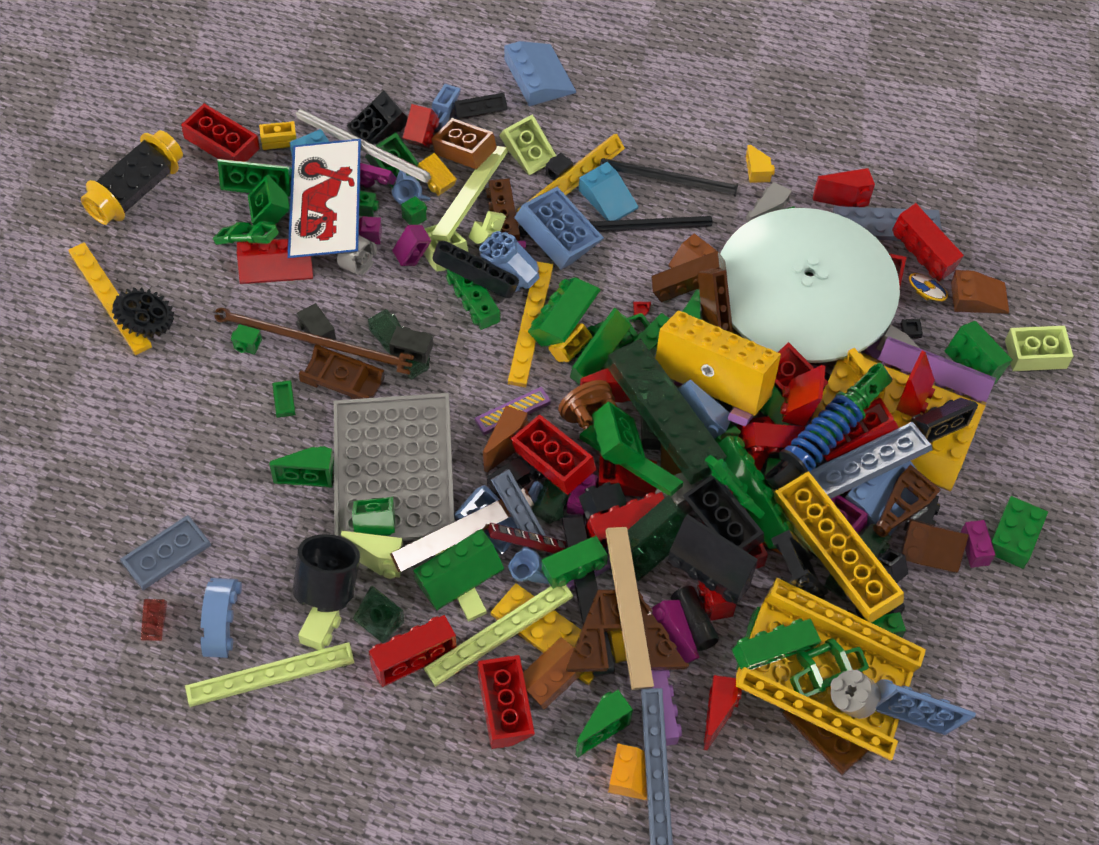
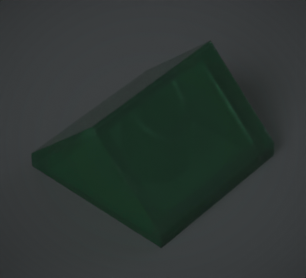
[353,586,404,643]

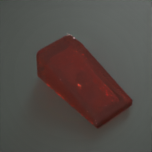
[141,599,167,641]

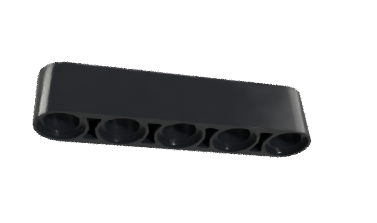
[432,241,519,298]

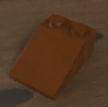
[900,519,969,573]

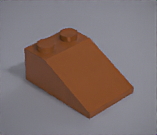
[951,270,1009,314]
[483,405,530,472]

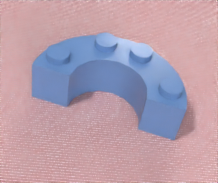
[201,578,242,658]

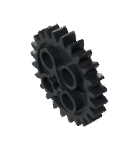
[112,287,174,338]

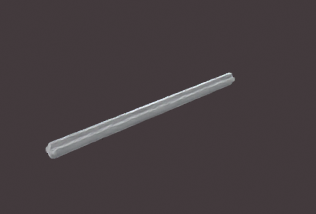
[295,109,431,183]

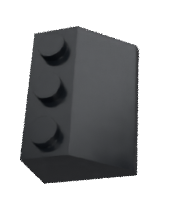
[911,398,978,443]

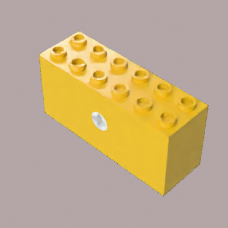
[653,310,781,416]

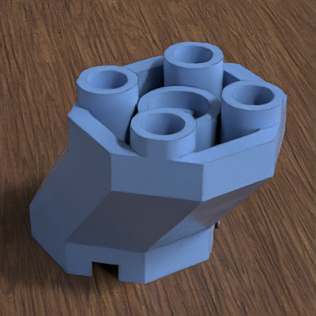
[479,231,539,292]

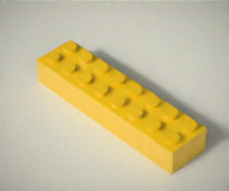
[775,471,904,623]

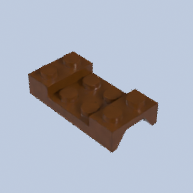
[299,345,385,399]

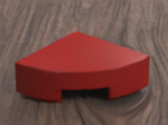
[633,302,651,316]

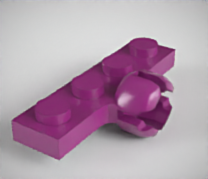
[360,163,396,188]

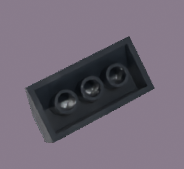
[683,475,764,553]

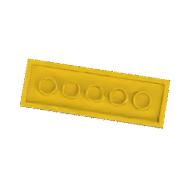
[491,583,613,686]

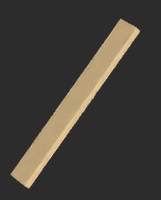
[605,527,654,690]

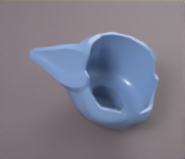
[392,170,430,205]
[508,546,550,584]

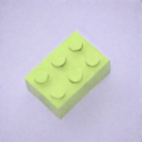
[1005,326,1074,371]

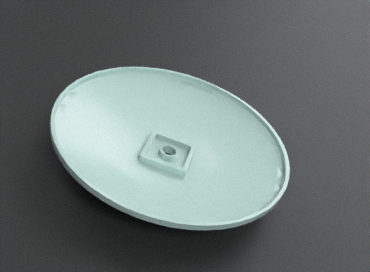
[721,208,900,363]

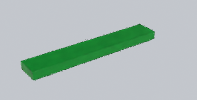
[579,424,683,497]

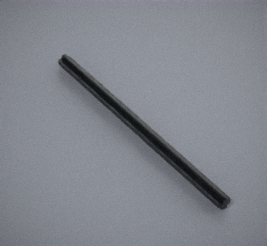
[519,216,713,235]

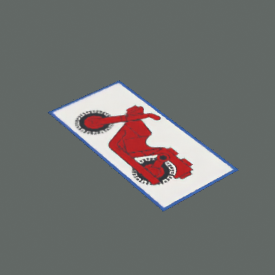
[288,139,361,258]

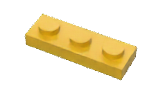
[846,348,886,400]

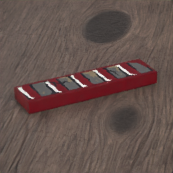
[488,522,568,554]

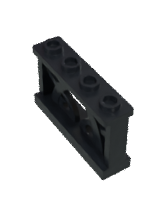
[771,530,829,599]

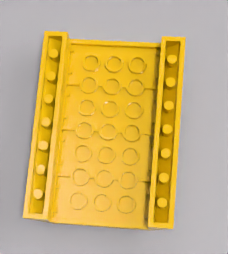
[810,352,987,491]
[736,578,926,761]

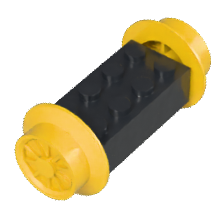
[81,130,183,225]

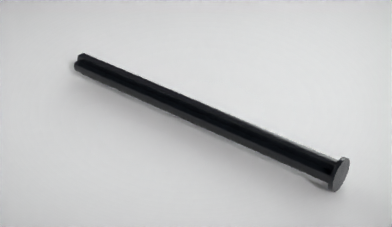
[600,158,738,197]

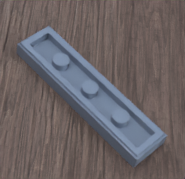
[491,469,546,536]

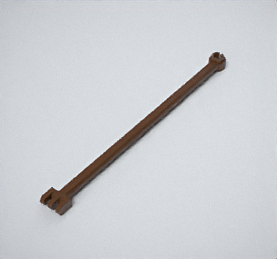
[214,307,414,375]

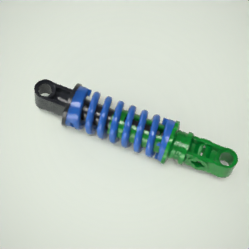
[765,363,893,491]

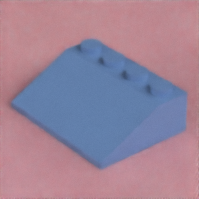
[504,41,576,106]
[514,187,604,270]
[844,461,918,540]
[875,679,976,735]

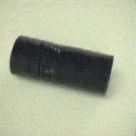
[670,586,720,651]

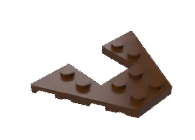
[566,590,689,672]

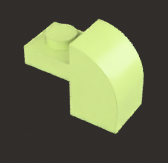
[469,211,506,244]

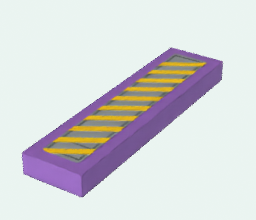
[475,387,551,435]

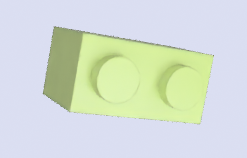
[298,607,341,650]

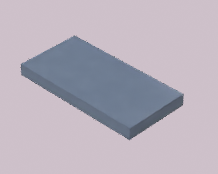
[120,515,211,590]

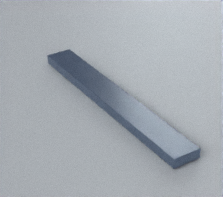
[641,688,673,845]

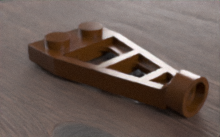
[873,464,941,537]

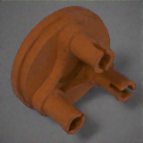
[558,380,618,430]

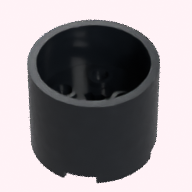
[292,534,360,612]

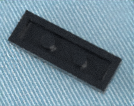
[454,93,508,119]

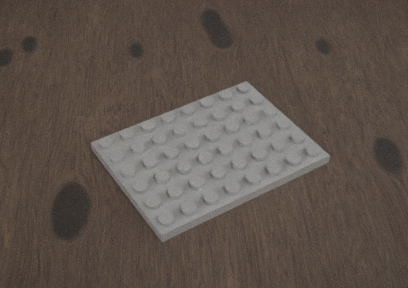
[334,393,455,541]

